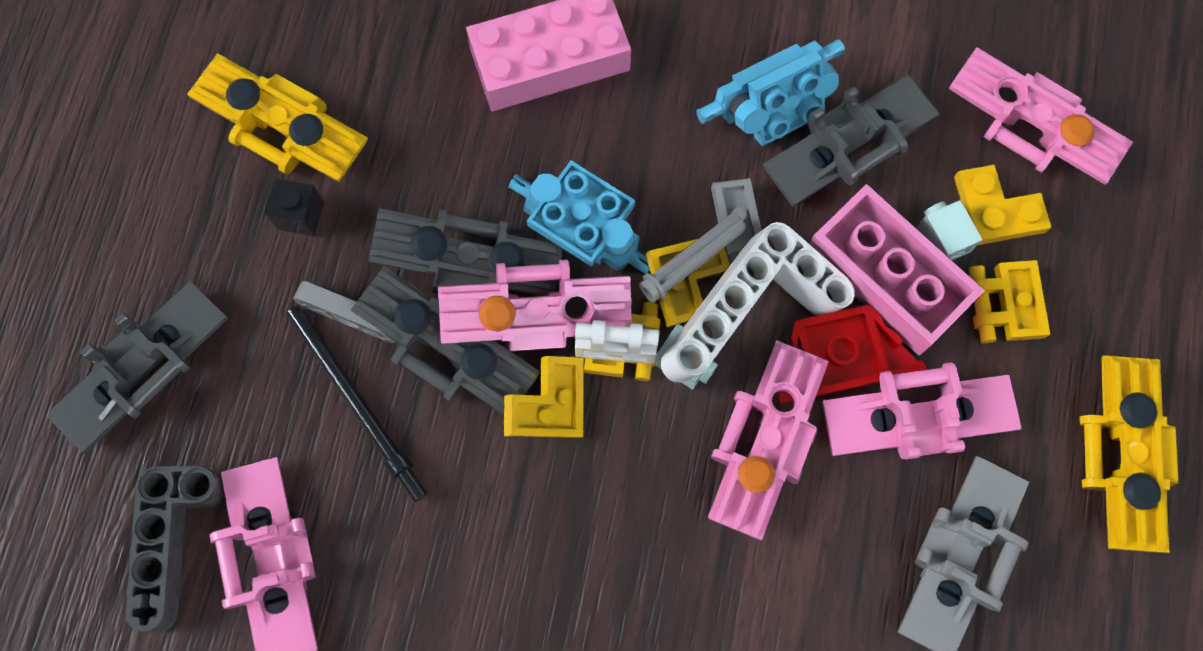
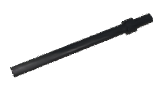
[286,305,428,503]

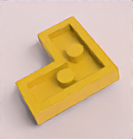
[954,165,1052,245]
[645,239,730,328]
[504,356,584,438]

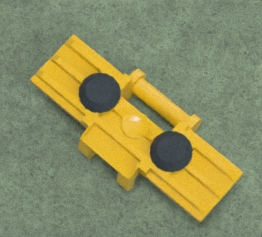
[187,53,368,182]
[1079,355,1178,553]

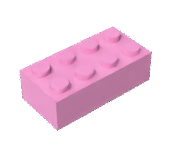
[466,0,631,112]
[809,184,985,356]

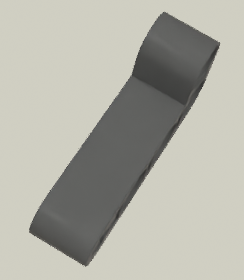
[125,466,225,632]

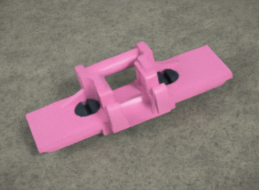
[822,362,1021,460]
[209,457,318,651]

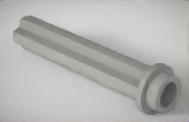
[639,214,746,303]

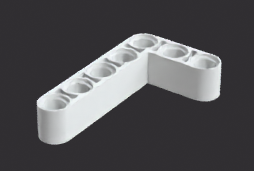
[661,222,855,383]

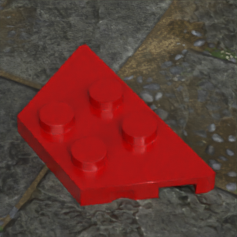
[777,304,927,407]

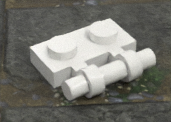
[575,320,659,364]

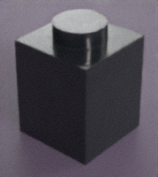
[266,178,324,237]

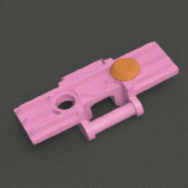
[948,47,1133,184]
[438,260,632,351]
[708,341,829,540]

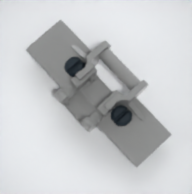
[897,456,1029,651]

